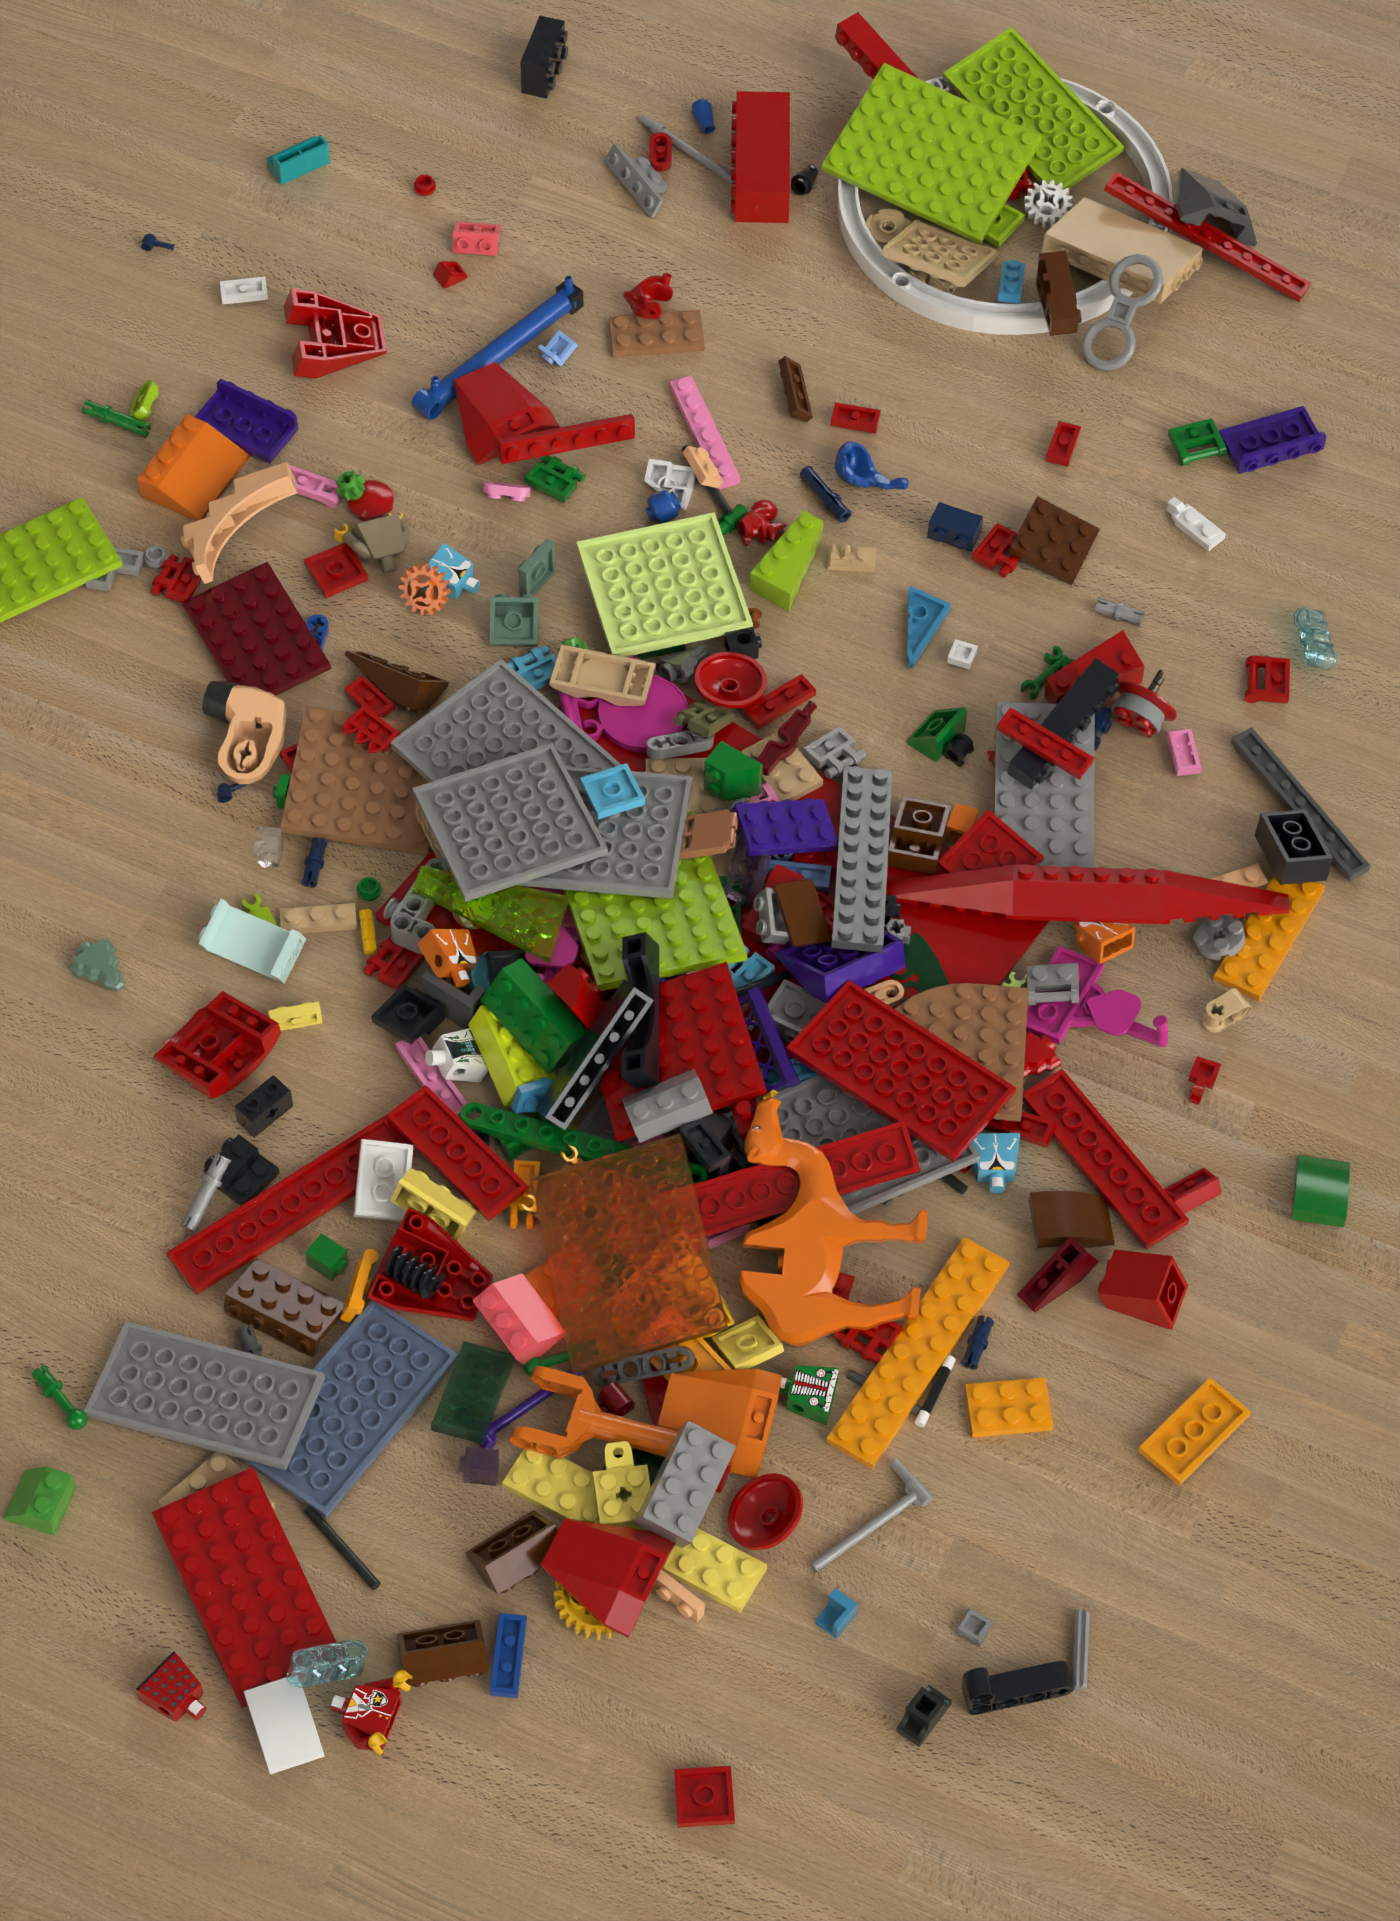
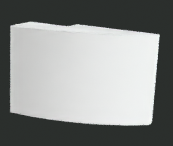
[244,1674,325,1774]

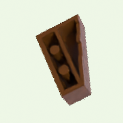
[1036,250,1082,336]

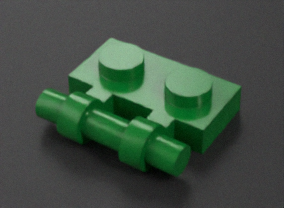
[524,455,586,503]

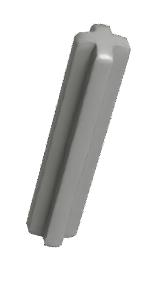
[1072,1610,1090,1691]

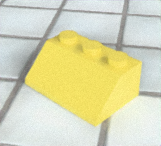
[390,1168,477,1241]

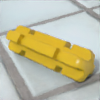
[359,909,377,955]

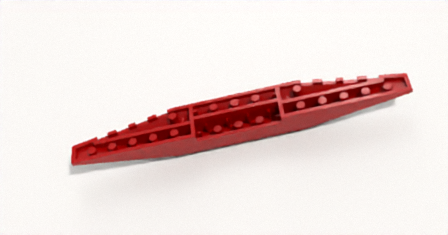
[886,864,1290,924]

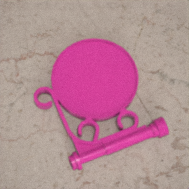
[552,657,688,752]

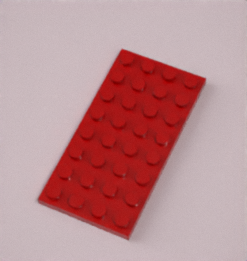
[786,980,1016,1163]
[152,1467,344,1708]

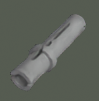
[181,1153,231,1231]

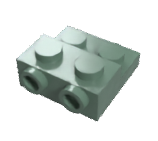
[489,594,539,647]

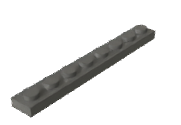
[1231,727,1370,882]

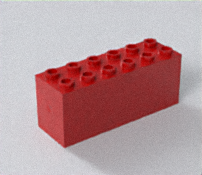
[731,91,790,223]

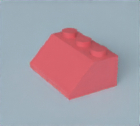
[472,1273,568,1365]

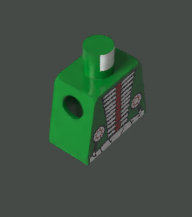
[779,1365,839,1425]

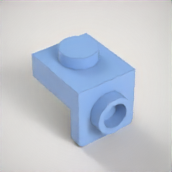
[538,330,578,367]

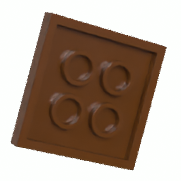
[1008,496,1100,585]

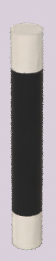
[915,1355,956,1427]

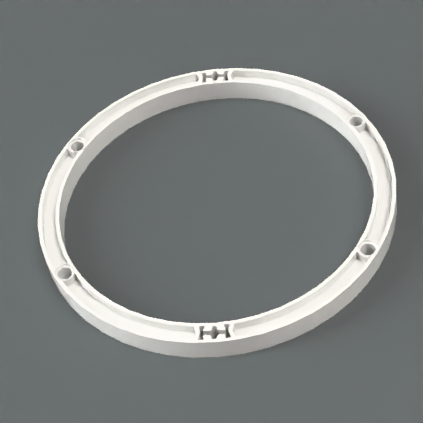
[837,76,1173,335]

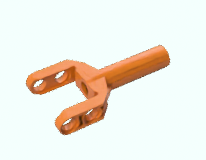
[509,1366,677,1459]

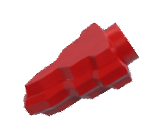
[1024,1031,1061,1078]

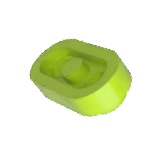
[129,380,159,420]

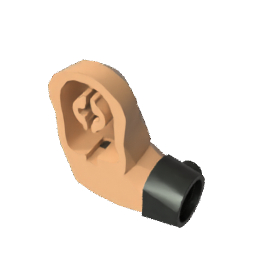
[202,681,286,784]

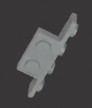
[605,144,668,217]

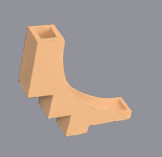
[181,462,297,584]

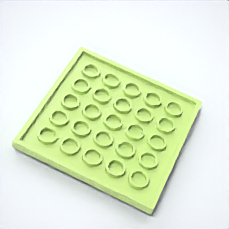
[576,512,753,657]

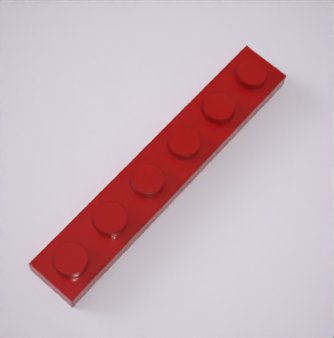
[498,414,635,464]

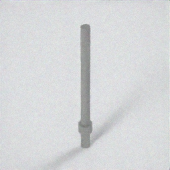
[639,115,735,184]

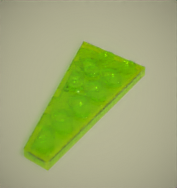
[414,866,569,964]

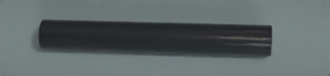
[735,970,791,998]

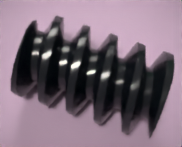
[385,1245,446,1299]

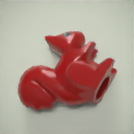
[738,499,786,546]

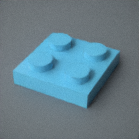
[580,763,645,820]

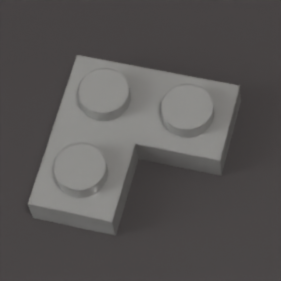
[85,547,144,592]

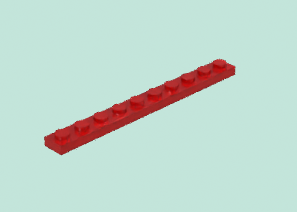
[1104,171,1311,302]

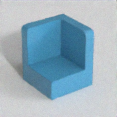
[815,1588,857,1639]

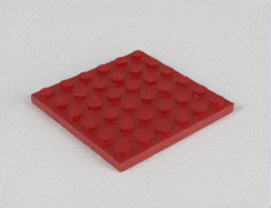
[599,962,767,1142]

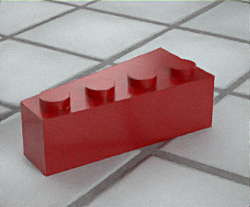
[1044,630,1145,704]

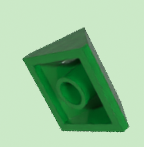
[906,707,967,762]

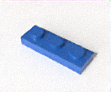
[490,1613,527,1698]

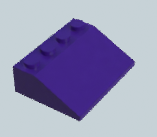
[776,932,905,1003]

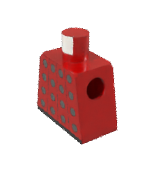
[136,1651,207,1721]

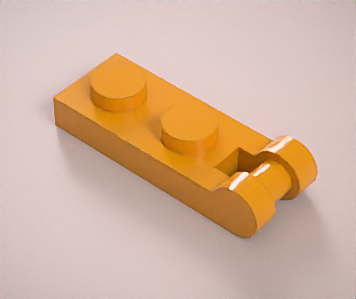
[340,1249,379,1323]

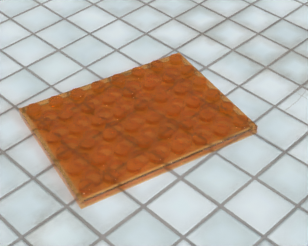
[530,1133,728,1374]

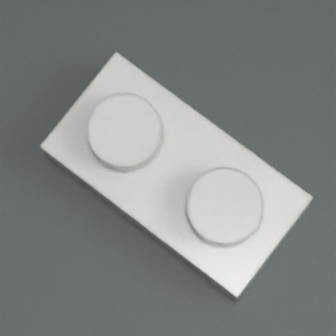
[220,277,268,305]

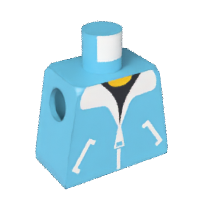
[423,543,480,599]
[972,1133,1020,1194]

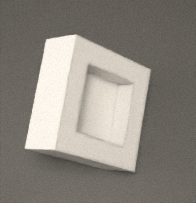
[947,639,978,670]

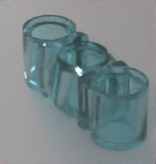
[1294,606,1337,670]

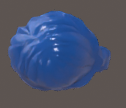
[834,441,909,490]

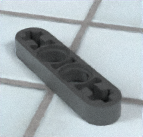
[593,1346,695,1387]

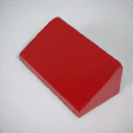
[1164,1168,1222,1214]

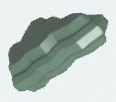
[68,939,124,992]

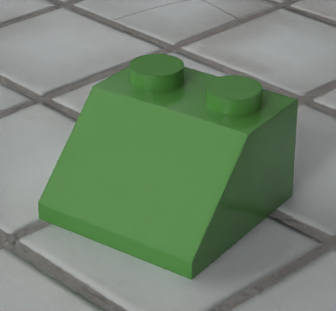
[3,1466,76,1536]

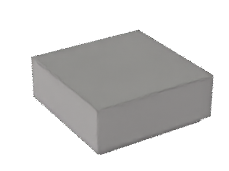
[955,1608,994,1647]

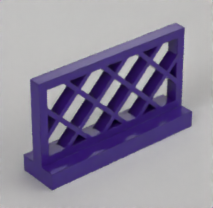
[738,987,801,1096]

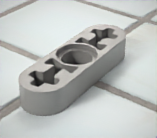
[646,730,714,760]

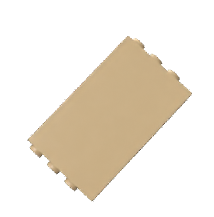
[1042,197,1203,304]

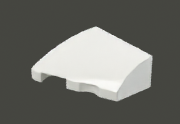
[644,459,696,510]

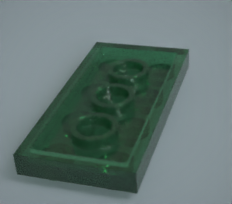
[431,1341,515,1444]

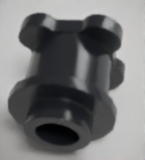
[943,734,974,767]

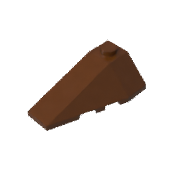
[345,651,449,713]

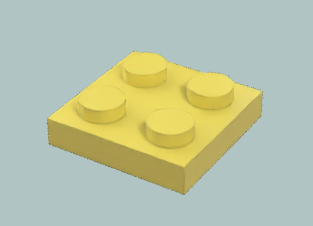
[712,1315,784,1370]

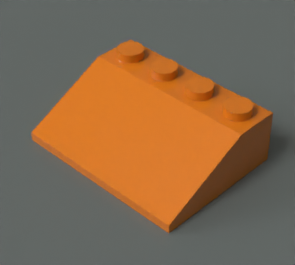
[137,414,249,521]

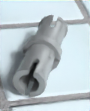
[1095,598,1145,626]

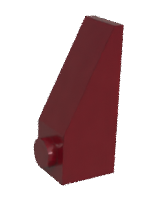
[1017,1236,1099,1313]

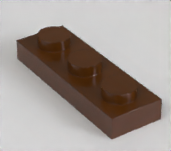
[778,356,813,422]

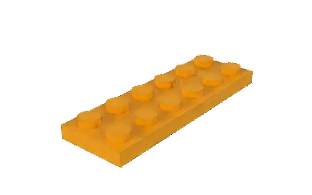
[1213,875,1325,1002]

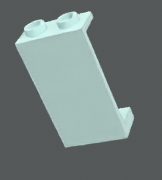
[199,899,306,984]

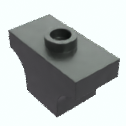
[896,1685,952,1747]

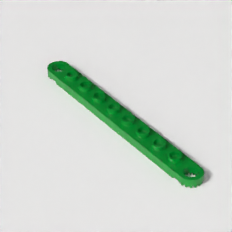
[461,1102,708,1188]

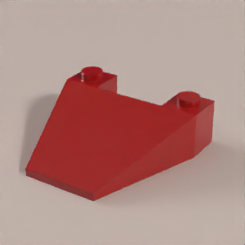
[284,288,387,378]

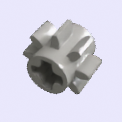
[884,918,911,944]

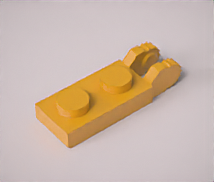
[510,1160,541,1230]

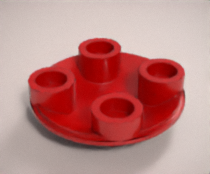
[347,480,394,521]

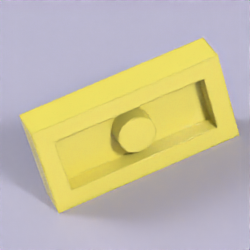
[269,1001,322,1031]

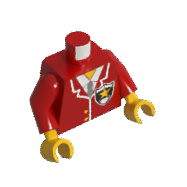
[331,1670,413,1755]

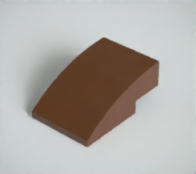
[888,796,951,875]
[1029,1191,1115,1249]

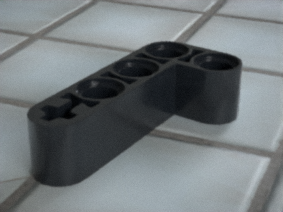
[961,1661,1074,1715]

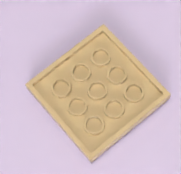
[881,219,998,287]

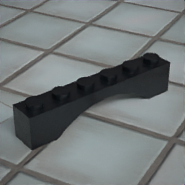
[621,932,659,1089]

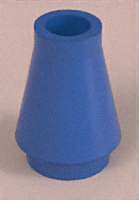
[691,99,715,134]

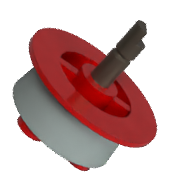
[1111,669,1177,738]

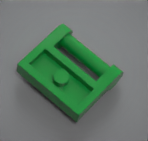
[1168,418,1227,466]

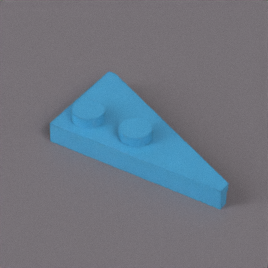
[907,586,951,669]

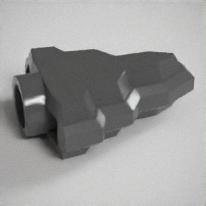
[655,644,710,683]

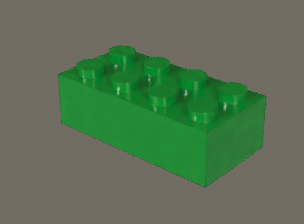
[481,958,588,1075]

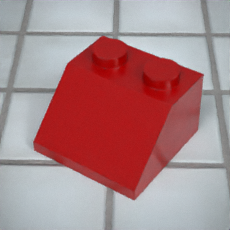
[546,962,606,1031]

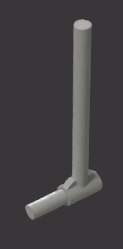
[810,1458,934,1572]

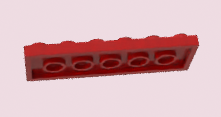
[386,1085,528,1222]

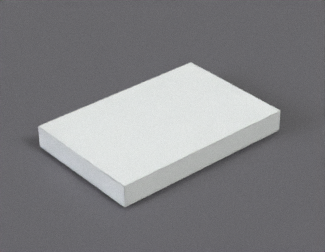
[353,1139,413,1222]

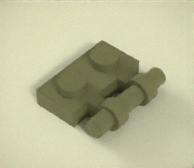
[673,701,734,738]

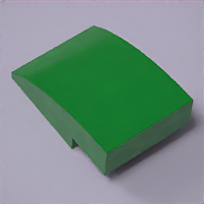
[1291,1155,1350,1228]

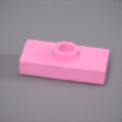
[1166,729,1202,776]

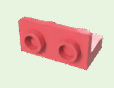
[453,221,501,256]

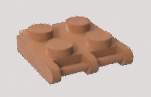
[680,809,738,859]

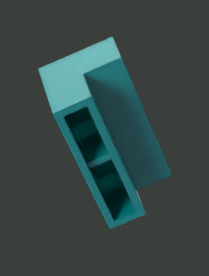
[267,135,330,185]

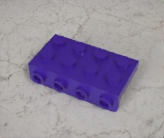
[195,379,298,464]
[1219,406,1326,474]
[730,798,838,856]

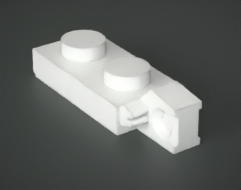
[1166,497,1226,551]

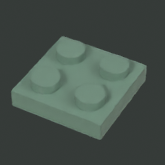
[518,538,556,595]

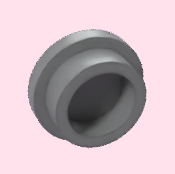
[144,546,168,568]

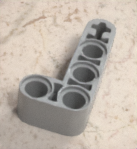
[390,858,449,955]

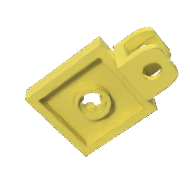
[593,1441,651,1526]

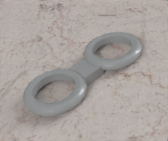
[1082,254,1163,371]

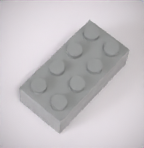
[634,1420,736,1548]

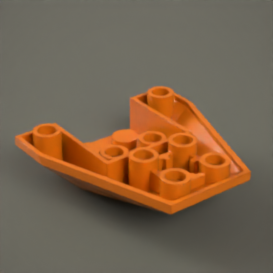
[657,1369,782,1479]

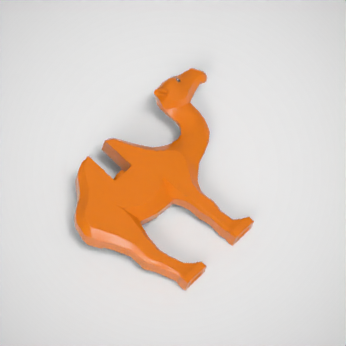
[740,1097,928,1348]

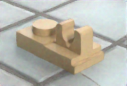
[827,544,876,572]

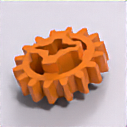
[398,562,451,615]

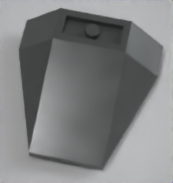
[1176,168,1257,247]

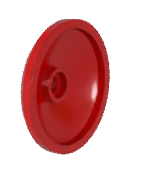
[694,652,767,709]
[727,1473,803,1550]

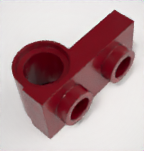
[595,1382,635,1417]

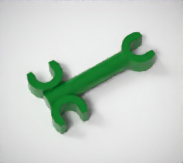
[1021,645,1075,700]

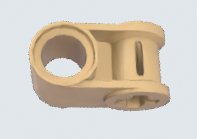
[1202,988,1252,1033]

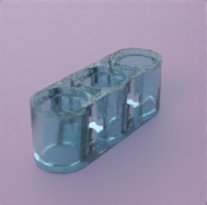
[287,1639,368,1688]

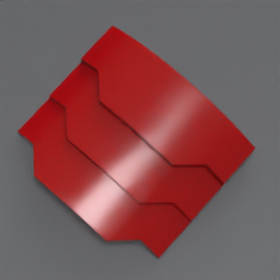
[153,991,281,1099]

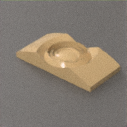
[549,645,656,706]

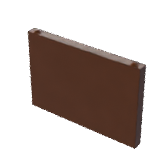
[773,879,832,948]

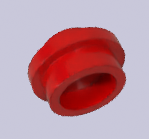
[414,175,436,196]

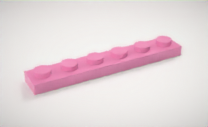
[670,375,740,490]

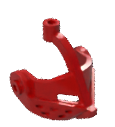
[623,273,673,320]

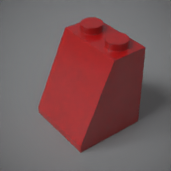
[1098,1249,1188,1330]

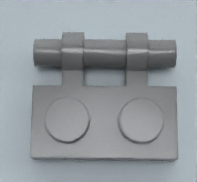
[802,727,867,779]

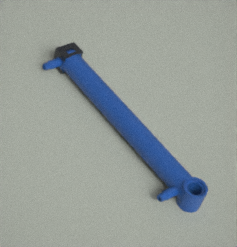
[411,275,584,420]

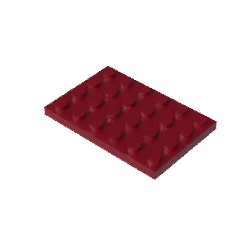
[182,561,331,696]

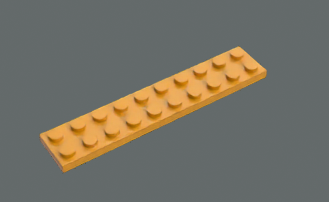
[826,1237,1010,1470]

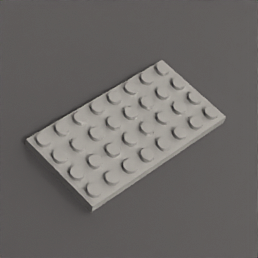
[994,702,1095,868]
[84,1321,325,1470]

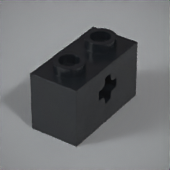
[234,1075,293,1138]

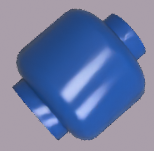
[645,489,681,524]

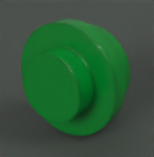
[356,877,382,901]

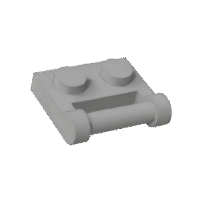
[1027,963,1079,1006]

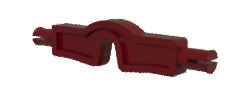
[756,701,817,776]

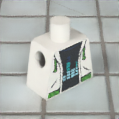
[425,1028,488,1082]

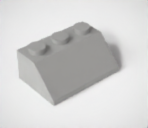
[622,1069,713,1143]

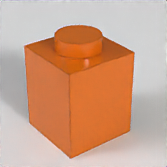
[945,803,979,843]

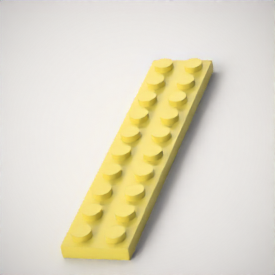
[502,1449,767,1613]

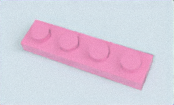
[395,1036,468,1118]

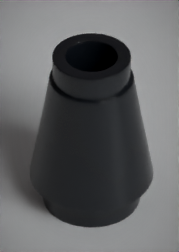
[791,165,818,195]

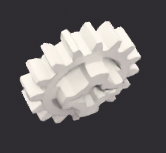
[1024,180,1073,228]

